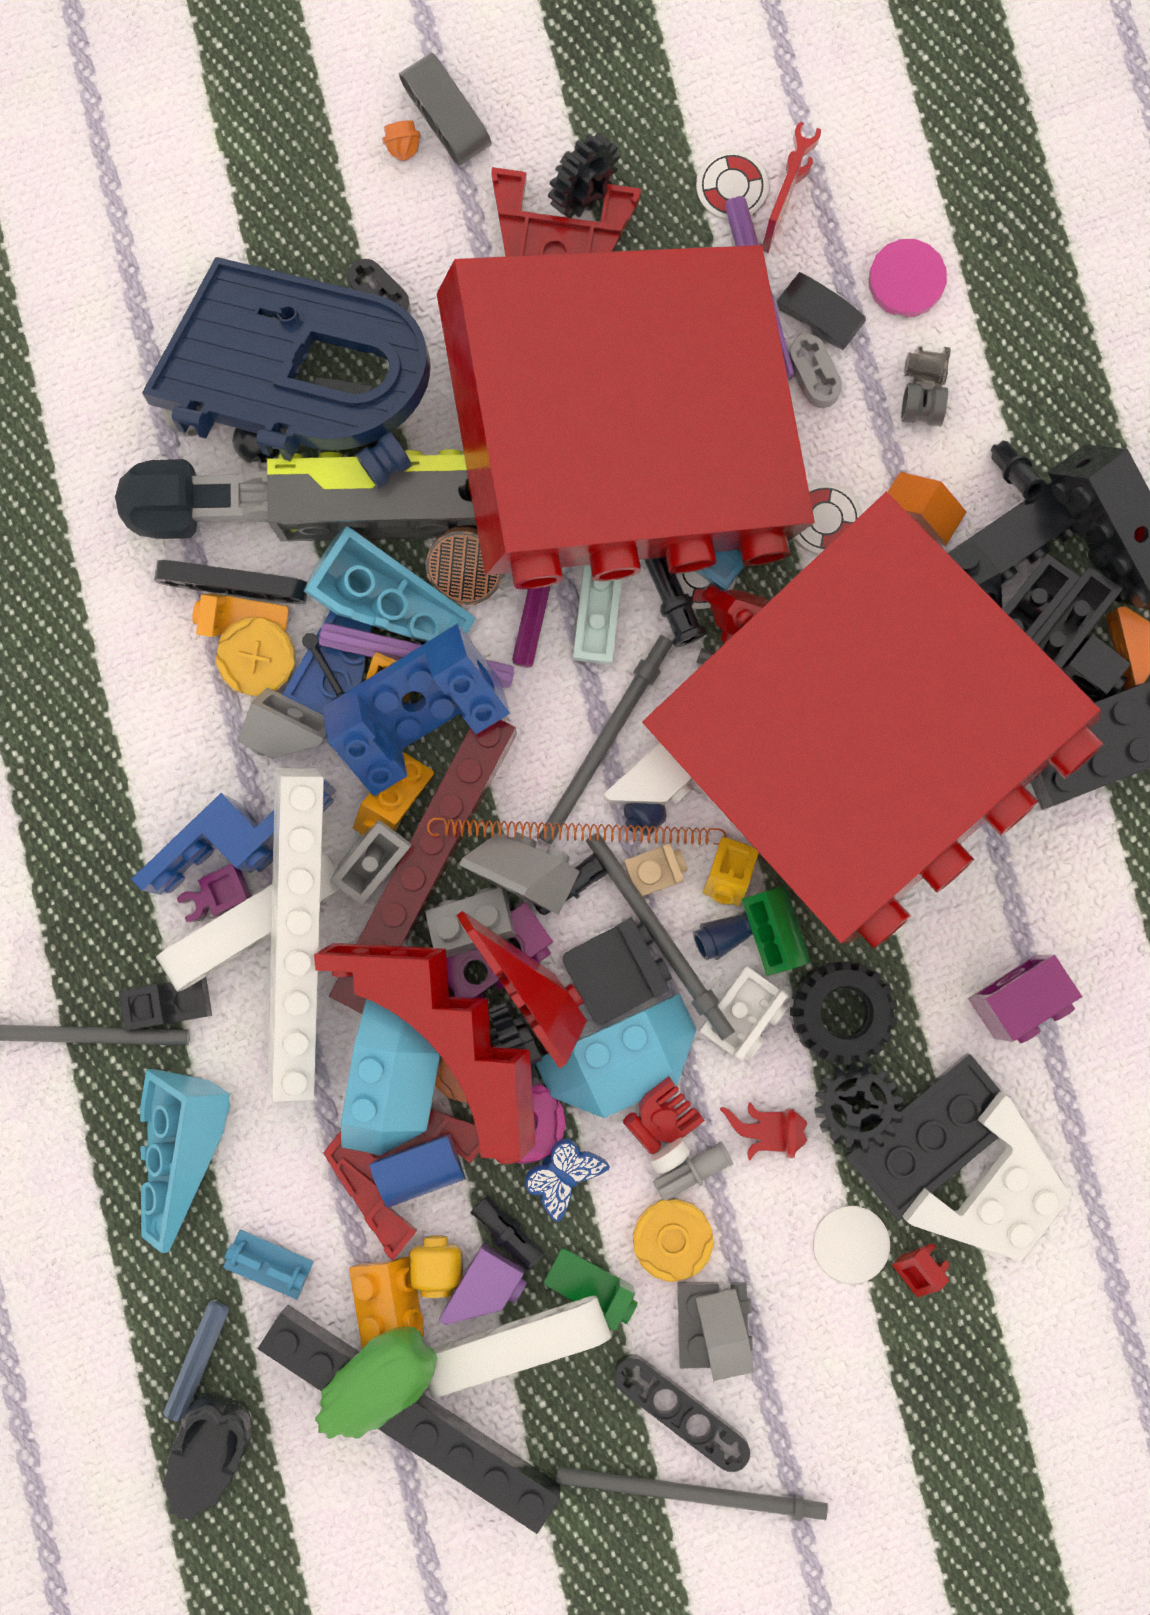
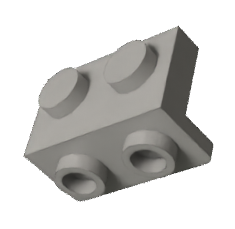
[425,887,516,958]

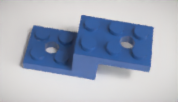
[131,778,337,895]

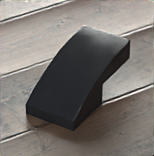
[776,272,866,350]
[119,977,212,1031]

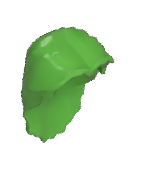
[315,1327,437,1439]

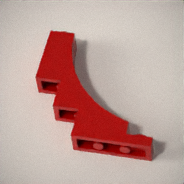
[314,943,536,1164]

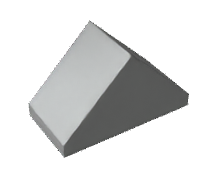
[695,1288,754,1381]

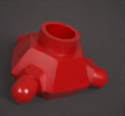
[703,586,769,643]

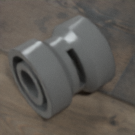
[901,383,948,427]

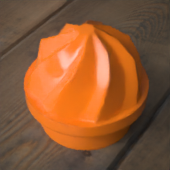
[382,120,421,161]

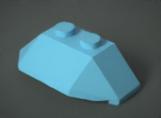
[536,993,696,1118]
[341,999,440,1155]

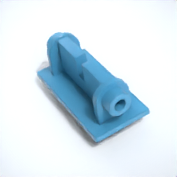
[223,1229,314,1300]

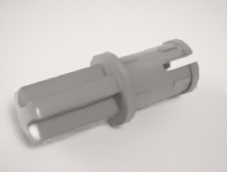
[653,1141,734,1200]

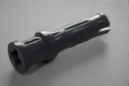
[644,557,707,647]

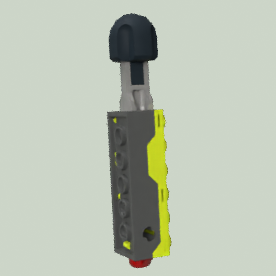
[115,449,477,542]

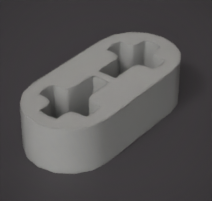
[789,334,842,408]

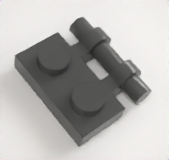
[677,1281,753,1369]

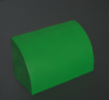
[742,885,811,976]

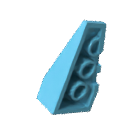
[304,526,476,642]
[140,1069,230,1253]

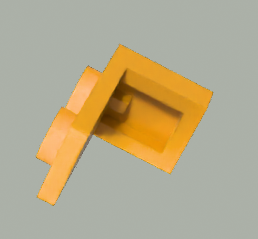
[192,593,290,637]
[352,752,434,835]

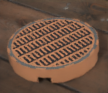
[425,527,504,605]

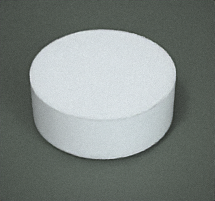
[649,1137,690,1174]

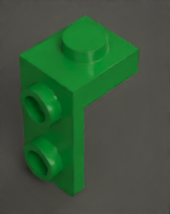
[544,1248,638,1331]

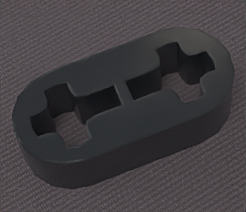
[348,258,411,313]

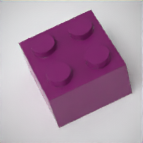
[968,954,1083,1044]

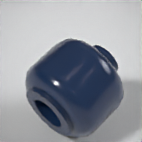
[623,803,666,836]

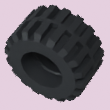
[790,961,898,1064]

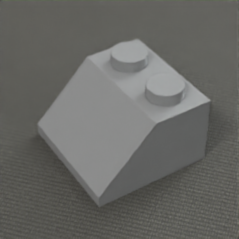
[459,832,580,915]

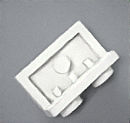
[699,966,789,1061]

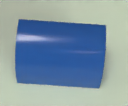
[369,1133,466,1208]

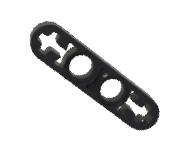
[154,560,307,604]
[614,1354,750,1472]

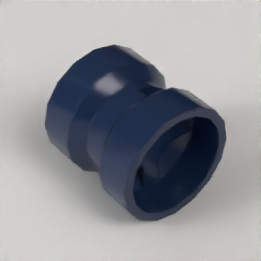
[355,432,412,489]

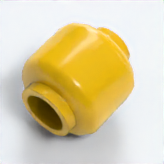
[409,1235,463,1298]

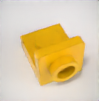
[702,836,759,906]

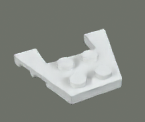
[902,1092,1072,1262]

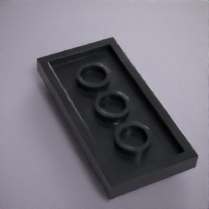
[844,1053,1023,1221]

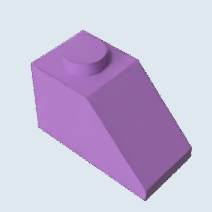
[439,1242,527,1325]

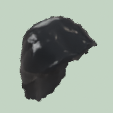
[162,1393,252,1521]

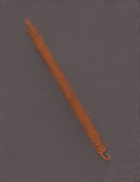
[427,818,726,845]

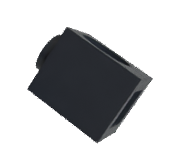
[1062,634,1131,701]

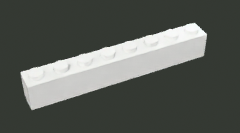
[267,768,324,1102]

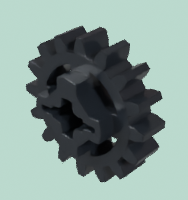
[548,133,620,218]
[488,1002,542,1087]
[815,1062,904,1153]

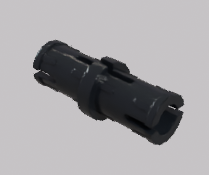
[470,1194,545,1271]

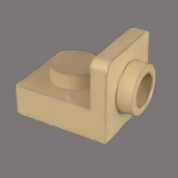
[624,843,688,896]

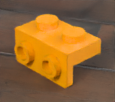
[349,1256,424,1349]

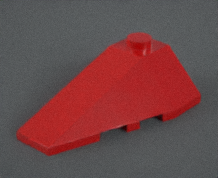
[456,911,587,1069]

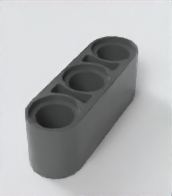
[399,53,492,166]

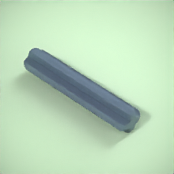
[164,1301,229,1422]

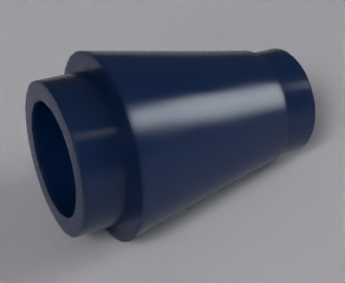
[693,913,753,961]

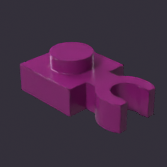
[177,863,252,922]

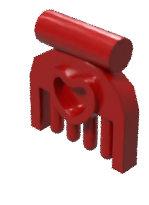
[623,1076,705,1154]

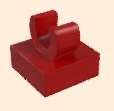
[892,1243,949,1298]

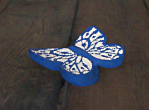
[524,1139,610,1222]

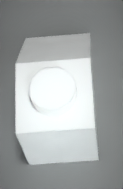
[603,742,694,806]

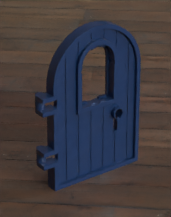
[142,257,431,462]

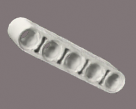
[156,853,343,992]
[428,1296,612,1398]

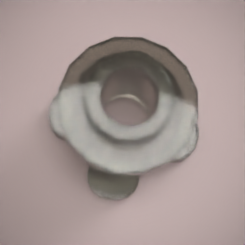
[904,345,951,387]

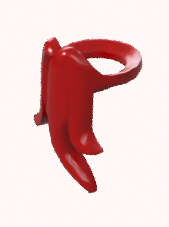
[720,1102,808,1160]

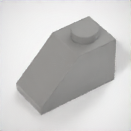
[238,687,327,759]
[330,820,412,905]

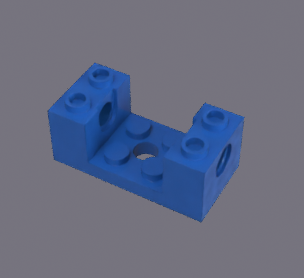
[322,623,510,796]

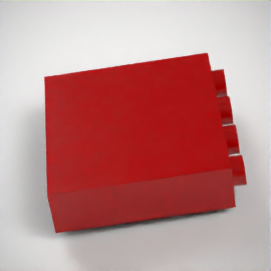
[436,245,815,589]
[642,491,1104,949]

